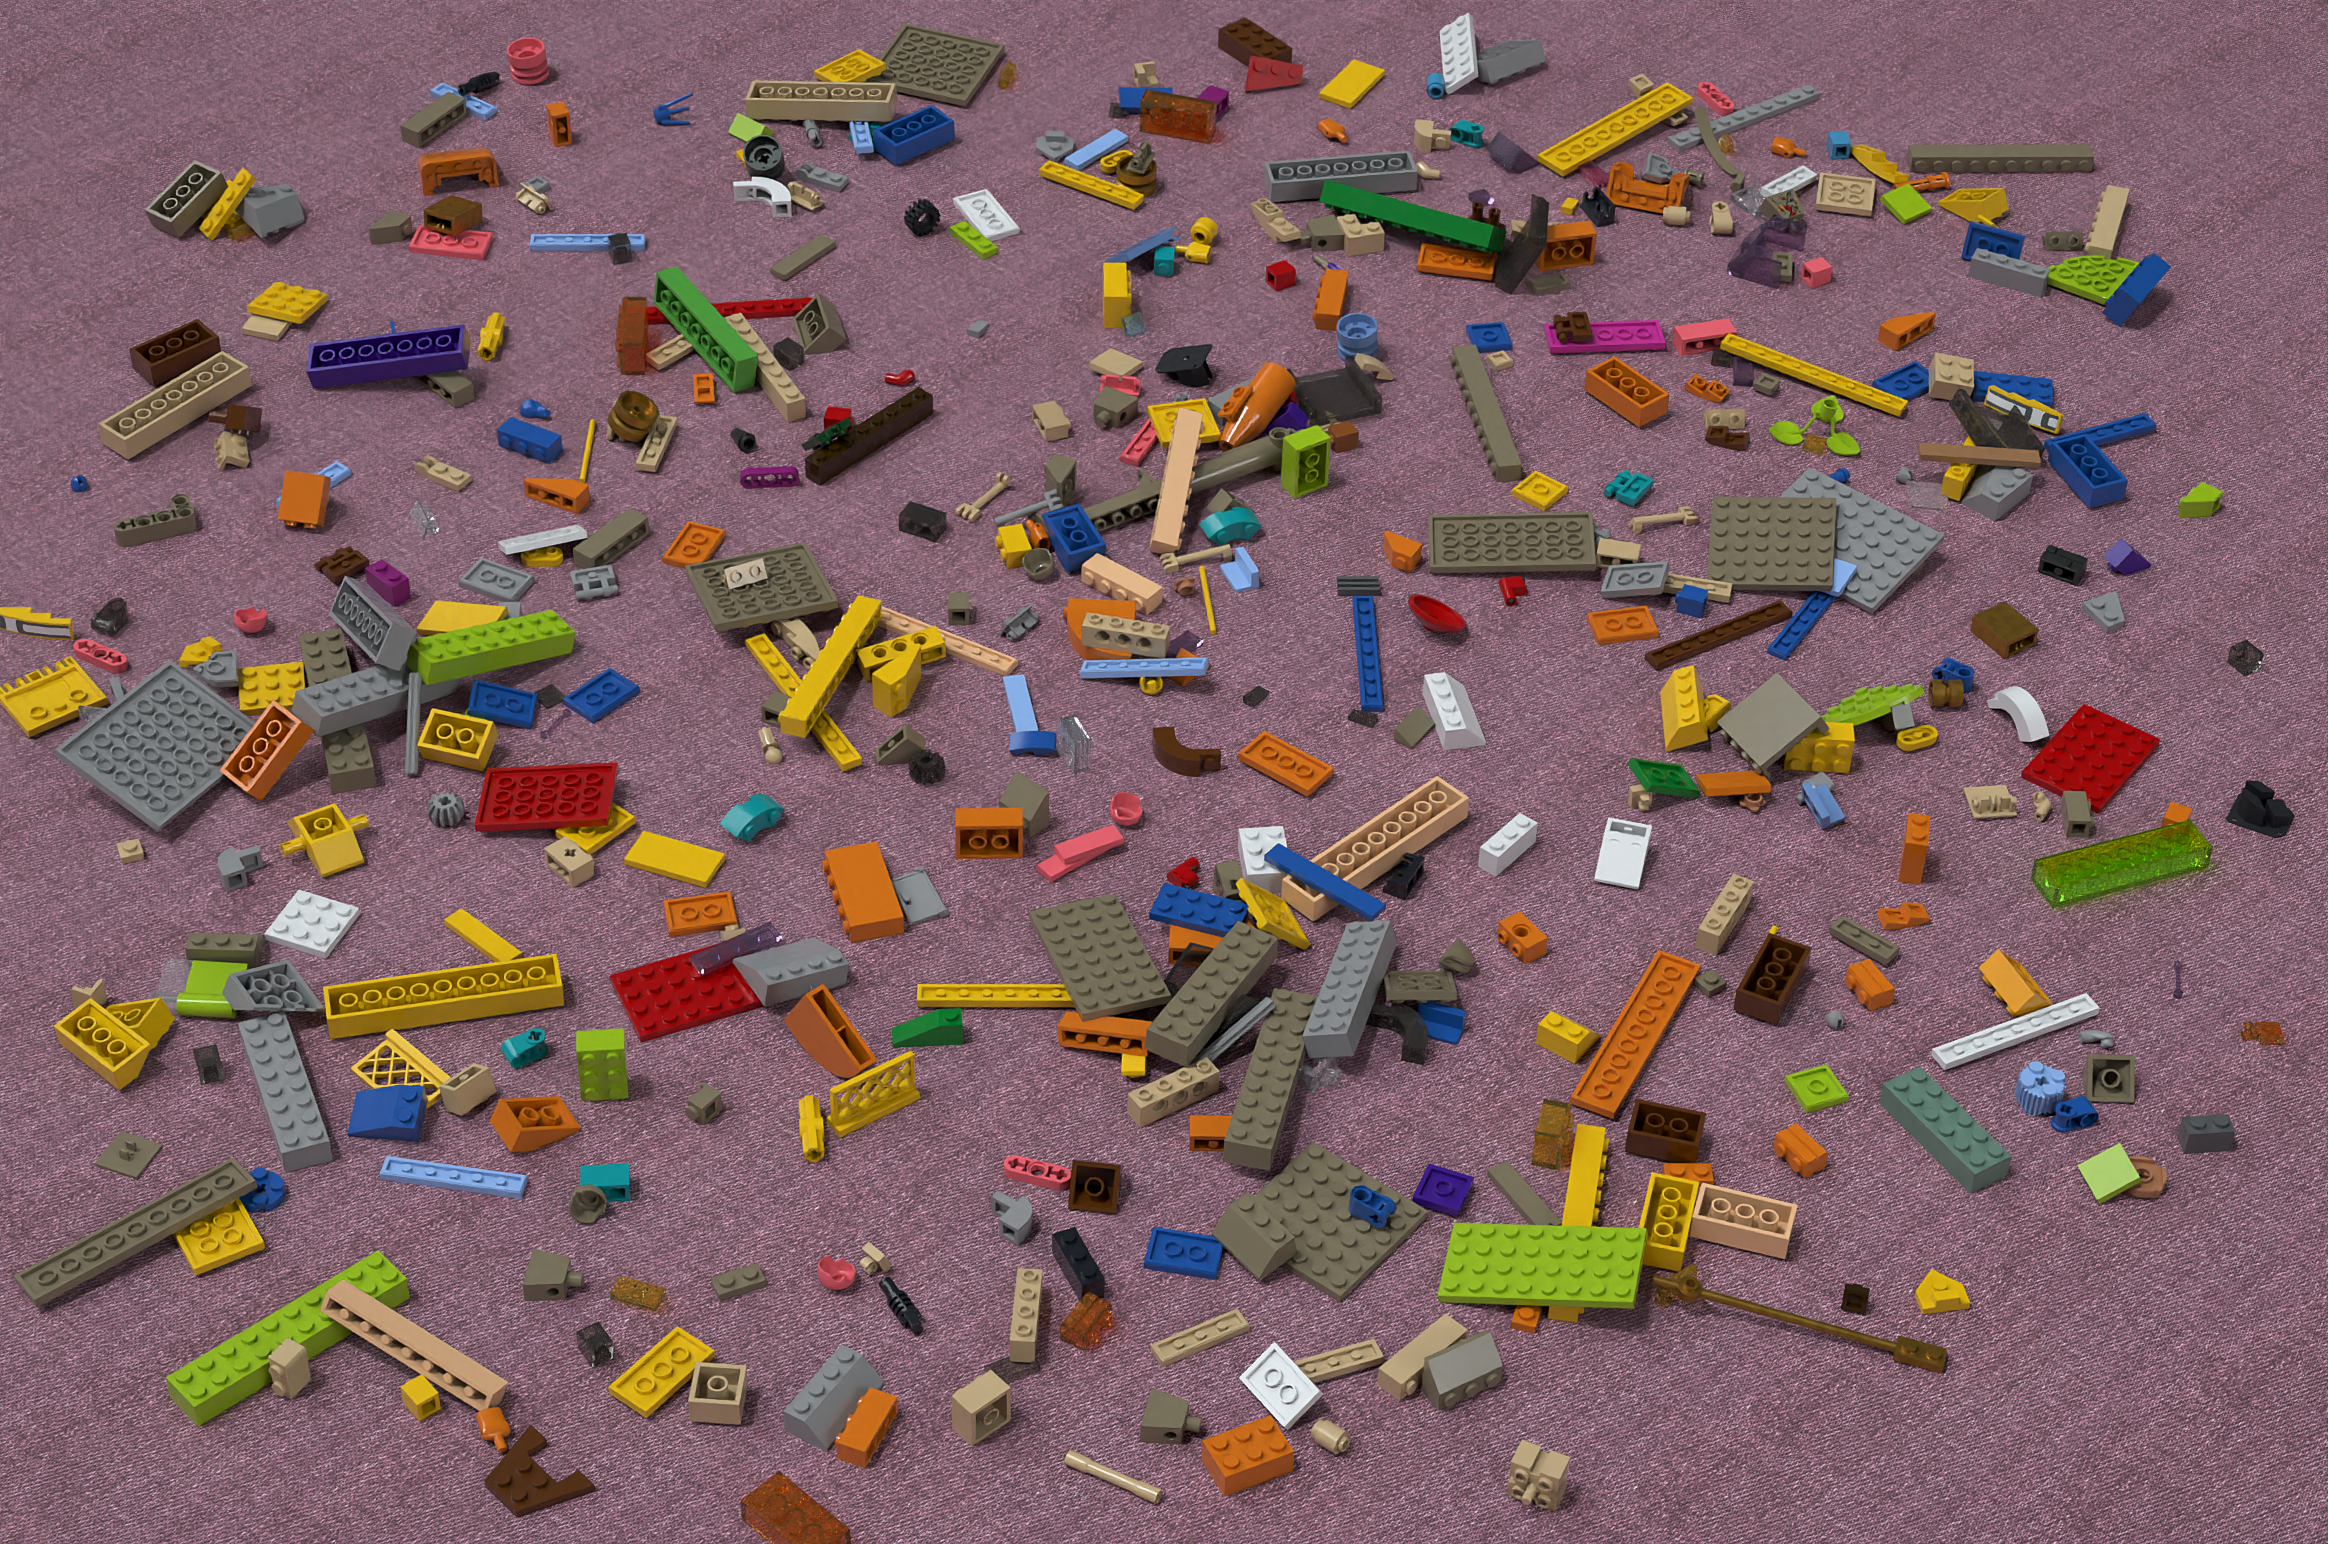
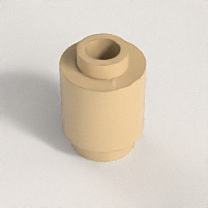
[1663,206,1690,226]
[1311,1419,1350,1454]

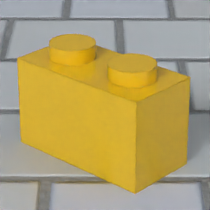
[995,524,1032,569]

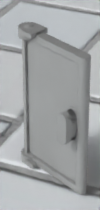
[891,866,949,925]

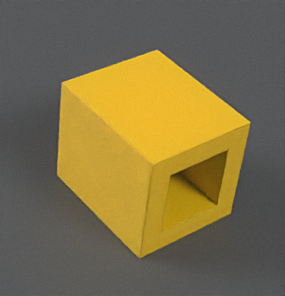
[400,1375,441,1421]

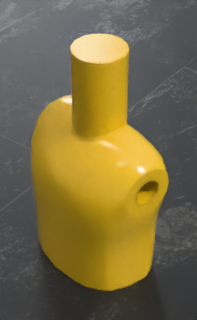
[1175,242,1212,264]

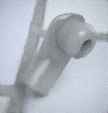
[2078,1030,2114,1048]

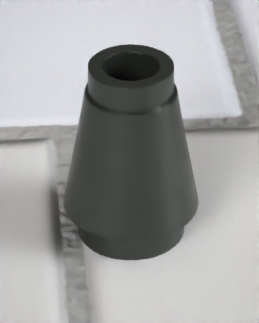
[731,428,756,452]

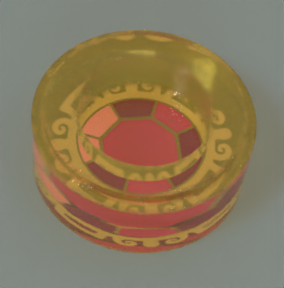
[1718,134,1735,153]

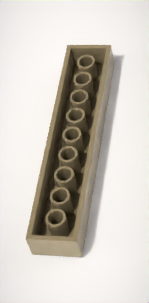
[298,628,376,794]
[1223,988,1318,1171]

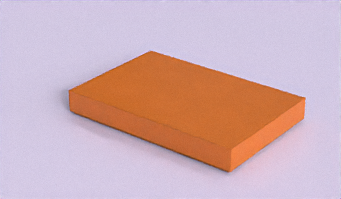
[662,521,726,569]
[1586,606,1659,645]
[1696,770,1771,797]
[663,891,737,937]

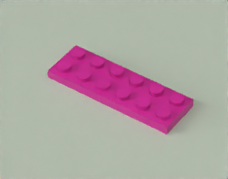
[1544,320,1666,354]

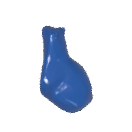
[520,399,551,418]

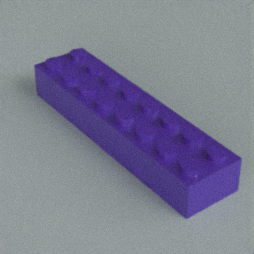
[306,324,471,389]

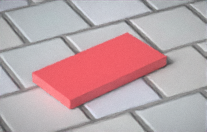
[409,225,493,260]

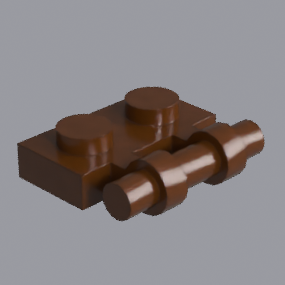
[1553,312,1593,344]
[314,546,370,584]

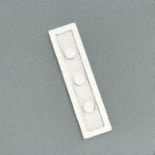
[1760,166,1818,197]

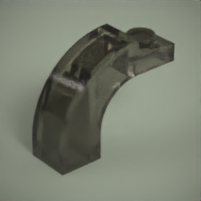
[1366,1002,1428,1065]

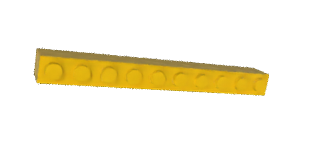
[778,595,882,738]
[1548,1124,1609,1323]

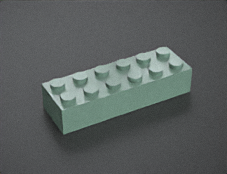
[1880,1067,2012,1194]

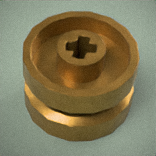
[1116,154,1157,198]
[607,391,659,442]

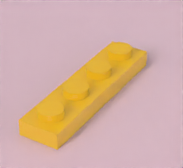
[199,168,257,240]

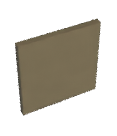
[95,1131,163,1180]

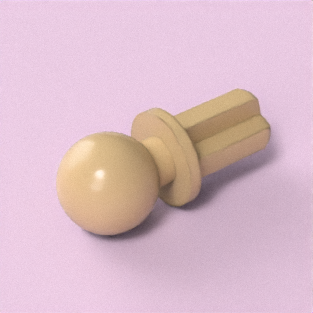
[758,727,782,764]

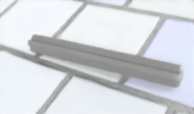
[405,672,422,776]
[1189,997,1276,1065]

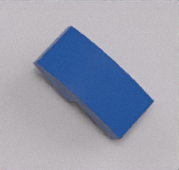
[1009,731,1057,756]

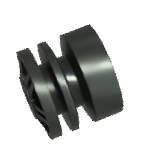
[743,135,785,181]

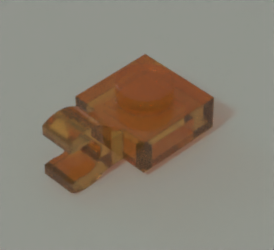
[2240,1022,2284,1045]

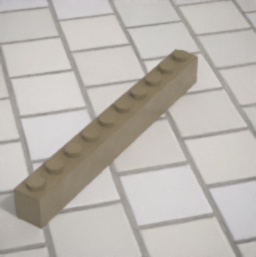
[1906,144,2094,173]
[1449,345,1522,482]

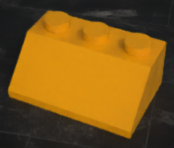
[1979,949,2054,1017]

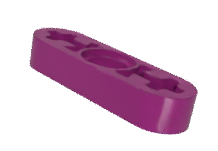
[740,466,799,489]

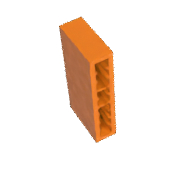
[821,841,904,943]

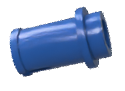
[1828,468,1850,483]

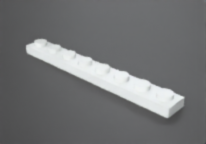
[1931,993,2100,1070]

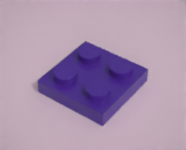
[1412,1164,1474,1217]

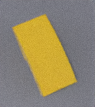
[1121,1054,1147,1078]

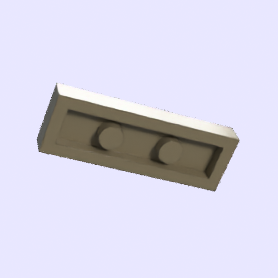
[1829,915,1900,965]

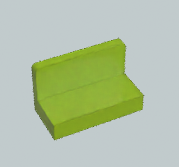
[728,113,774,142]

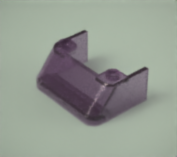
[1727,216,1807,289]

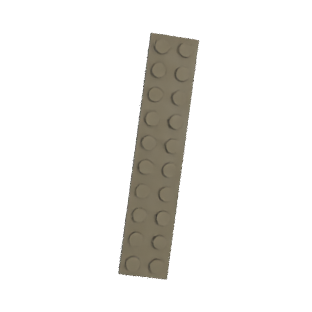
[14,1157,257,1307]

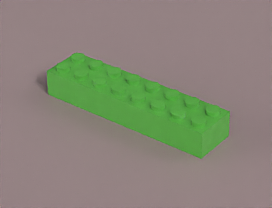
[653,266,758,393]

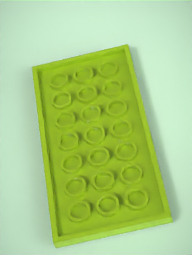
[1437,1223,1648,1309]

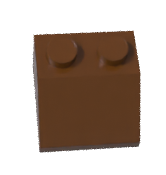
[1068,1159,1123,1214]

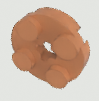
[2123,1156,2167,1199]

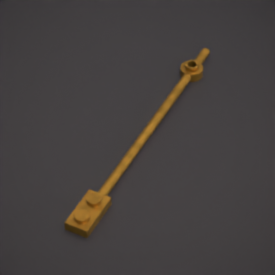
[1652,1275,1947,1373]

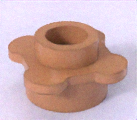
[1174,577,1195,596]
[1739,793,1766,812]

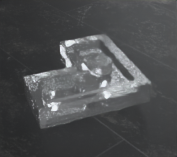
[1730,182,1765,218]

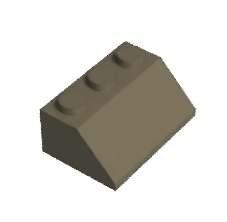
[792,293,846,355]
[185,933,265,969]
[1212,1192,1297,1281]
[1421,1329,1503,1411]

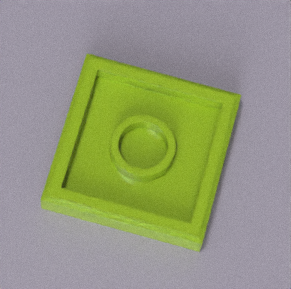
[1880,183,1932,225]
[1785,1064,1849,1113]
[2077,1143,2142,1204]

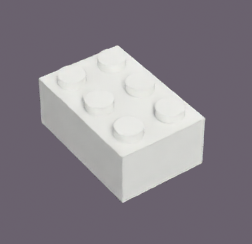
[1238,826,1289,893]

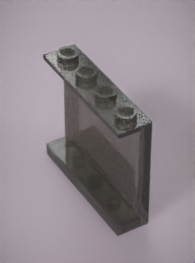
[1495,194,1549,294]
[1287,356,1382,426]
[1949,388,2045,457]

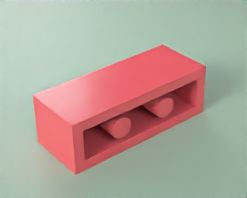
[1673,318,1737,356]

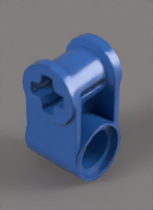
[1932,657,1974,693]
[2051,1096,2099,1133]
[1348,1185,1397,1228]

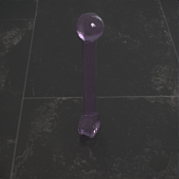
[540,709,571,739]
[2173,961,2183,999]

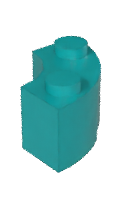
[1200,507,1262,546]
[720,794,785,842]

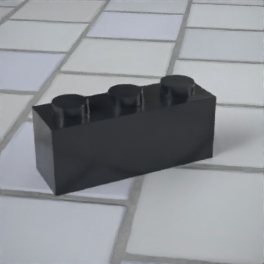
[1052,1227,1105,1305]

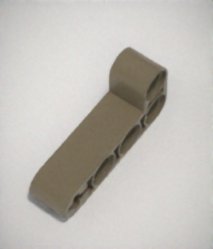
[114,493,197,547]

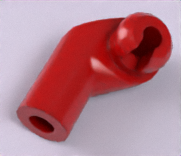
[885,369,915,386]

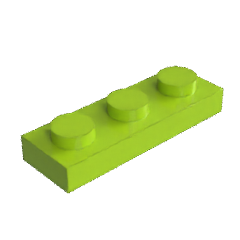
[949,221,998,260]

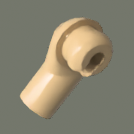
[1415,162,1440,179]
[2032,791,2051,821]

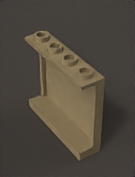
[1717,673,1829,779]

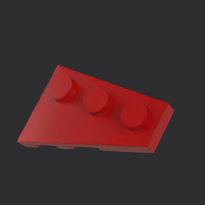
[1245,56,1303,92]

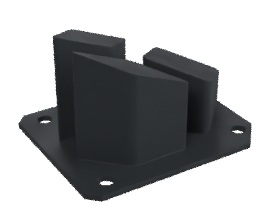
[1155,344,1213,387]
[2226,780,2294,838]

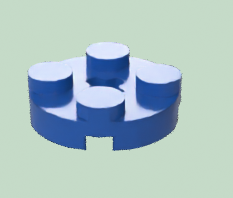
[239,1167,285,1213]

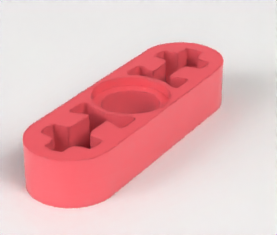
[1697,82,1734,116]
[73,639,128,674]
[1004,1155,1071,1191]

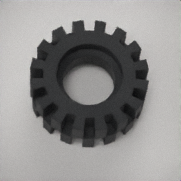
[904,199,940,236]

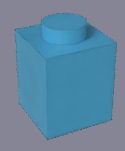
[1826,131,1851,160]

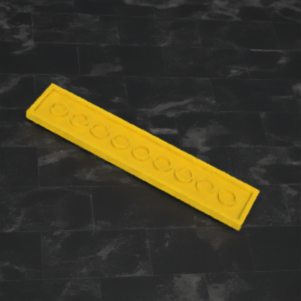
[1537,82,1693,177]

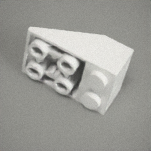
[1594,817,1652,889]

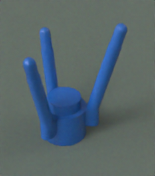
[653,92,693,125]

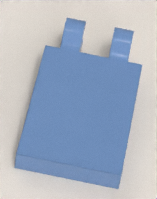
[1106,227,1180,263]

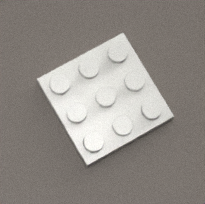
[264,890,360,959]

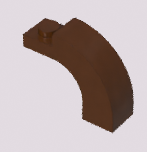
[1152,727,1221,777]

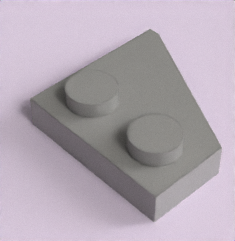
[2081,591,2125,633]

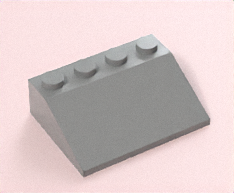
[1475,40,1546,85]
[733,938,849,1006]

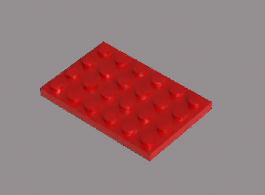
[2021,704,2160,814]
[474,762,619,832]
[610,938,764,1043]

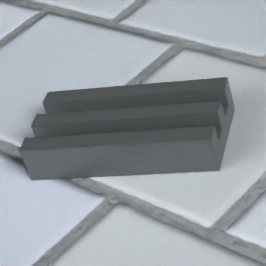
[1337,576,1380,596]

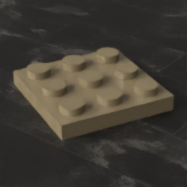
[1382,971,1457,1003]

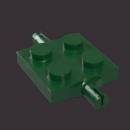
[801,418,852,451]

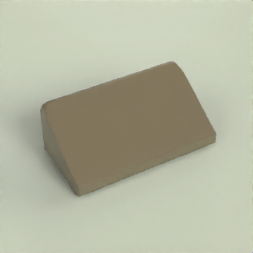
[1394,706,1435,749]

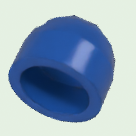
[71,475,88,493]

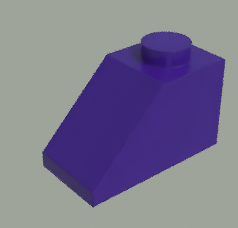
[1262,401,1309,434]
[2104,538,2152,575]

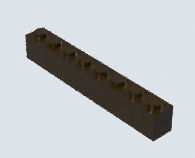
[805,387,933,486]

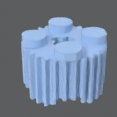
[2014,1061,2066,1117]

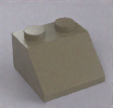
[1044,454,1077,508]
[999,772,1049,838]

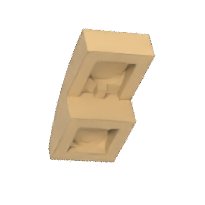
[1354,353,1394,380]

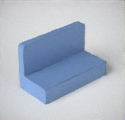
[1801,781,1845,829]

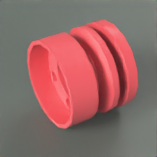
[507,38,549,85]

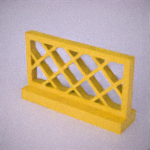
[351,1029,451,1109]
[827,1051,920,1138]

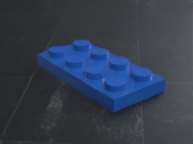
[1972,371,2053,409]
[1149,883,1249,938]

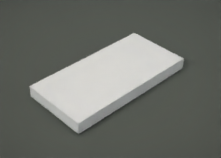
[953,189,1020,241]
[498,525,588,555]

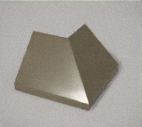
[2082,1054,2135,1103]

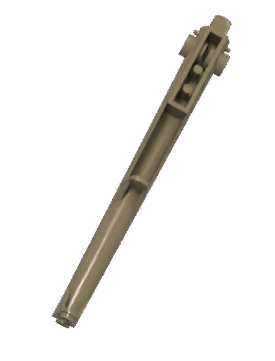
[1027,427,1304,548]

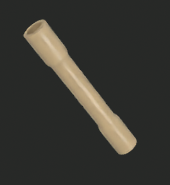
[1064,1450,1162,1504]

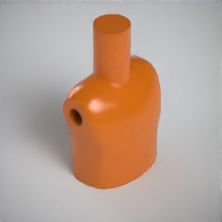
[1318,118,1348,143]
[1770,136,1806,158]
[1026,520,1051,550]
[475,1407,511,1453]

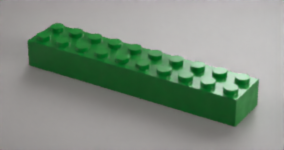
[1319,180,1507,254]

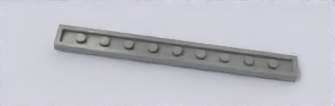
[1668,84,1820,152]

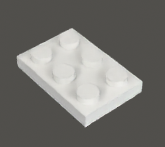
[1239,1342,1323,1430]

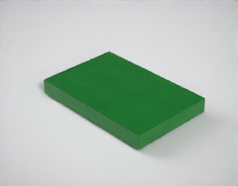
[1628,758,1701,798]

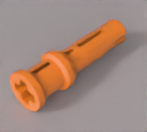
[1893,172,1950,191]

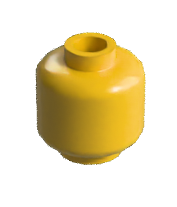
[1190,217,1218,245]

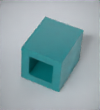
[1154,246,1175,276]

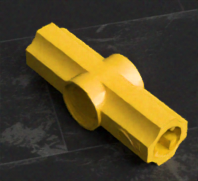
[477,312,506,361]
[799,1095,824,1162]

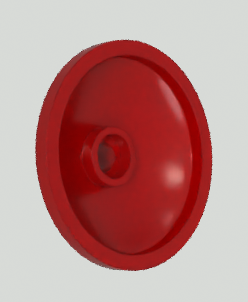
[1408,594,1466,633]

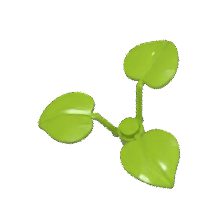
[1769,395,1860,456]

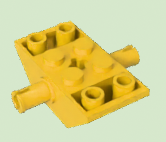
[280,803,369,878]

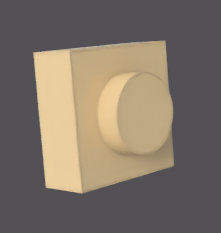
[116,838,144,865]
[720,924,746,941]

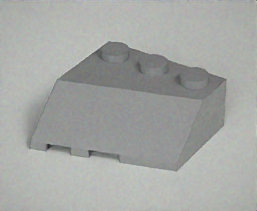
[235,184,304,238]
[1962,465,2033,521]
[222,960,325,1012]

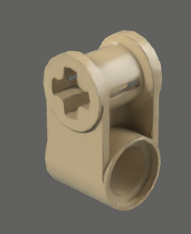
[1709,201,1733,234]

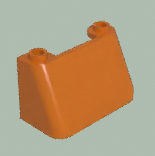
[417,147,499,196]
[1606,161,1690,213]

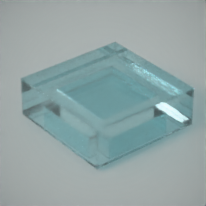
[1121,312,1145,336]

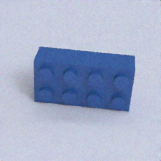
[873,105,955,165]
[2102,253,2171,327]
[2048,434,2128,508]

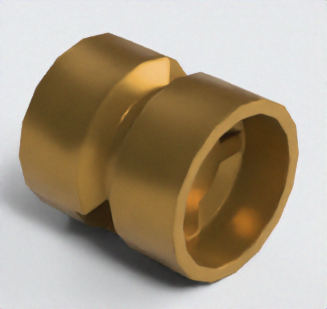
[1928,679,1964,707]

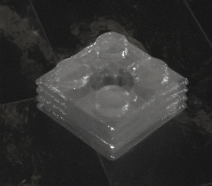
[1056,714,1091,774]

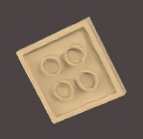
[1815,172,1876,217]

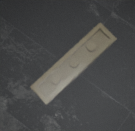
[770,234,835,281]
[1487,1161,1562,1226]

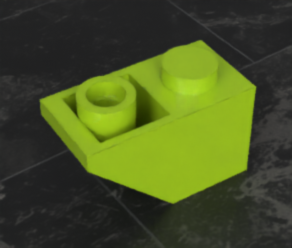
[2178,482,2223,518]

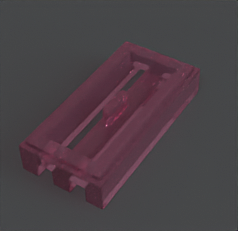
[1576,161,1610,189]

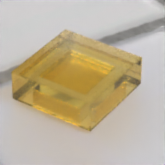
[1802,434,1827,455]

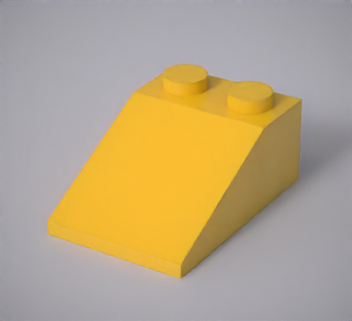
[1938,188,2009,222]
[872,643,921,718]
[106,997,175,1050]

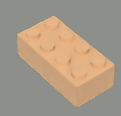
[1689,1183,1798,1259]

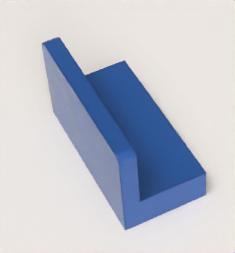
[1413,1001,1466,1045]

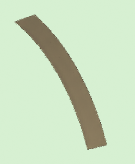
[1694,107,1743,175]

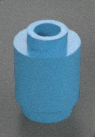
[1427,73,1445,99]

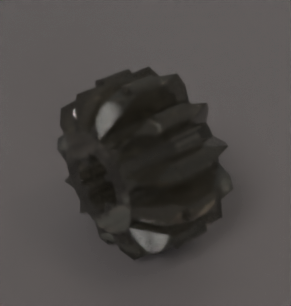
[909,750,945,785]

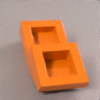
[693,373,715,404]
[1876,902,1930,930]

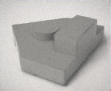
[1036,131,1074,163]
[1641,152,1680,184]
[193,651,239,688]

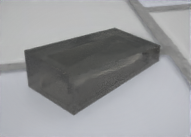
[1243,686,1269,708]
[1348,709,1378,729]

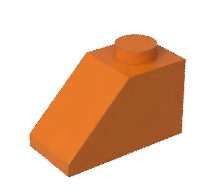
[1383,531,1423,573]

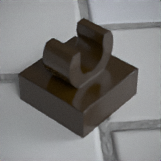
[1841,1283,1870,1314]

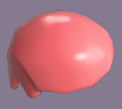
[233,606,268,633]
[1109,792,1143,826]
[817,1255,856,1290]

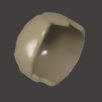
[1022,548,1055,580]
[569,1184,607,1223]

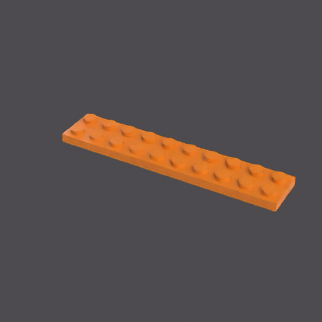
[1570,950,1701,1119]

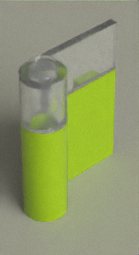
[145,958,249,1019]

